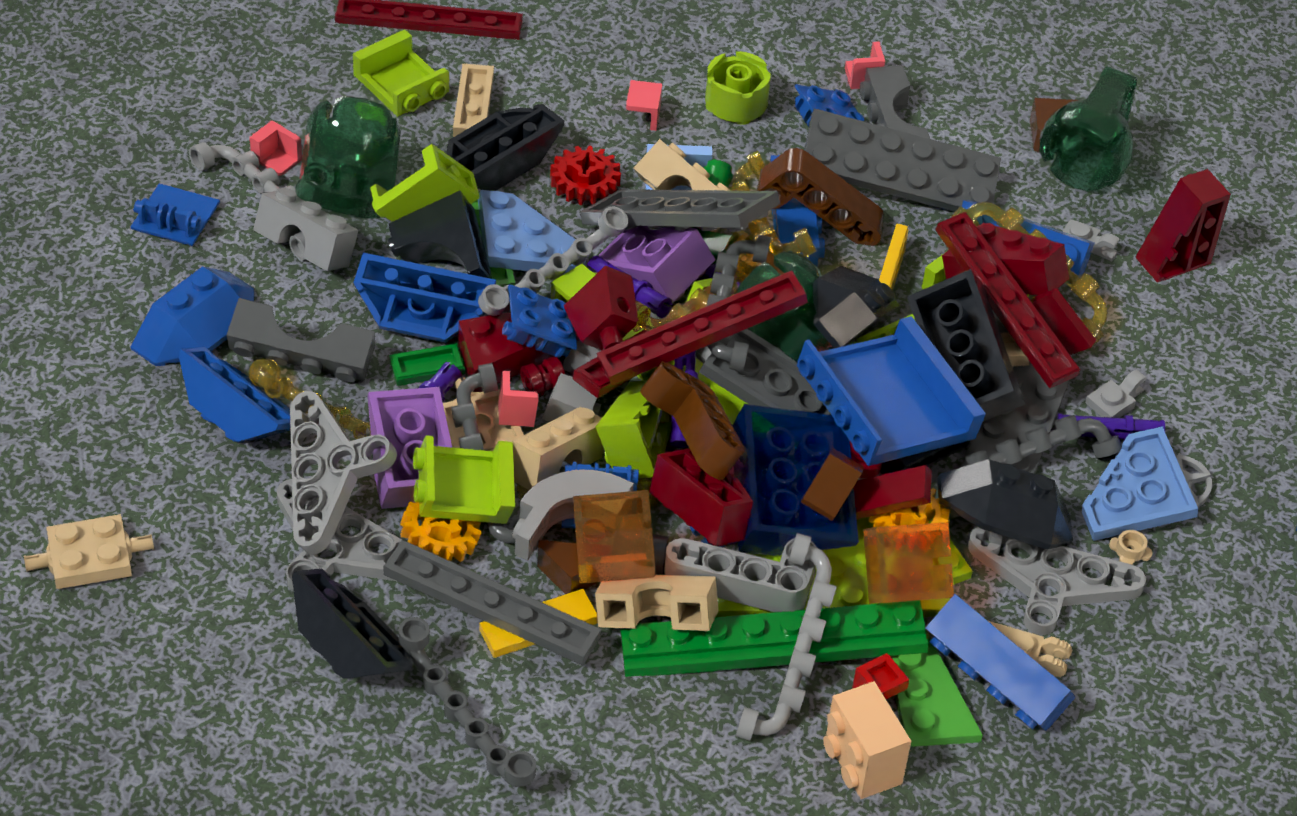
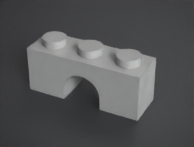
[253,188,358,271]
[542,331,604,422]

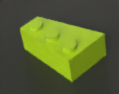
[596,380,672,478]

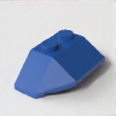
[353,253,496,343]
[131,266,254,366]
[178,347,291,443]

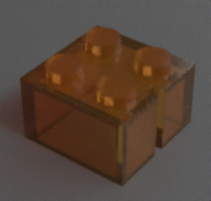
[573,490,655,583]
[863,522,954,604]

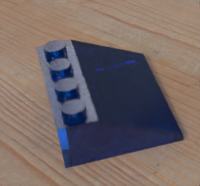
[732,404,859,556]

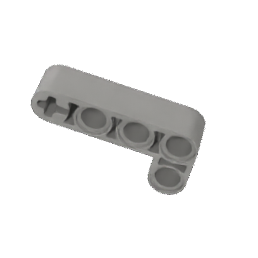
[664,538,816,612]

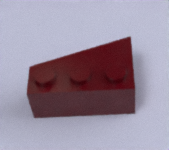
[1135,169,1231,283]
[942,223,1069,295]
[459,312,564,392]
[649,448,753,546]

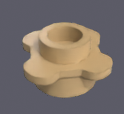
[1109,530,1152,565]

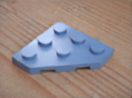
[478,190,587,274]
[1082,427,1198,541]

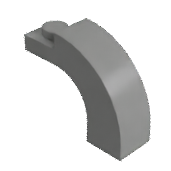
[512,470,634,561]

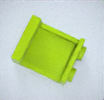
[353,29,449,117]
[371,144,480,222]
[413,435,515,524]

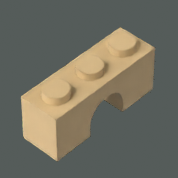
[633,139,730,232]
[512,407,604,490]
[595,574,718,631]

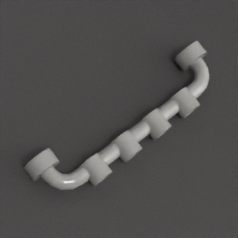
[189,142,306,261]
[478,206,628,316]
[736,533,836,741]

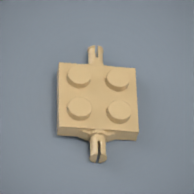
[443,377,524,451]
[24,514,154,589]

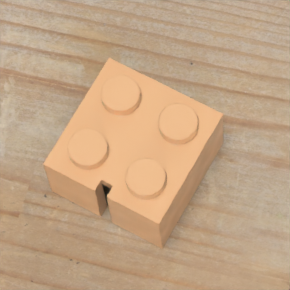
[823,681,911,799]

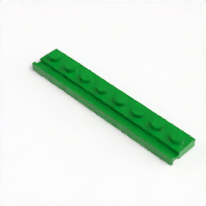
[621,600,928,677]

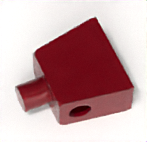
[564,265,638,350]

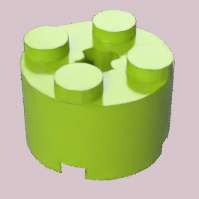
[705,52,771,125]

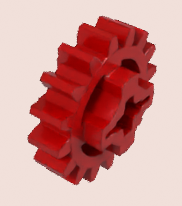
[550,146,621,205]

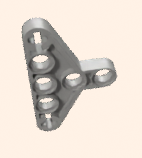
[290,391,397,554]
[277,479,402,592]
[968,527,1146,635]

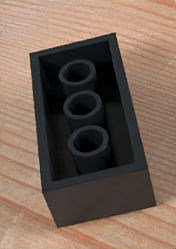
[907,269,1025,422]

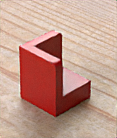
[852,653,909,699]

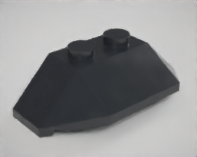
[446,104,565,191]
[813,266,899,348]
[937,459,1074,550]
[292,568,413,679]

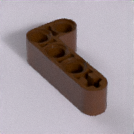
[757,148,884,246]
[640,361,745,480]

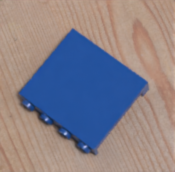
[796,316,986,466]

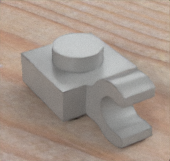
[1063,219,1119,261]
[1085,369,1147,418]

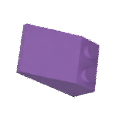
[598,226,715,302]
[368,387,452,509]

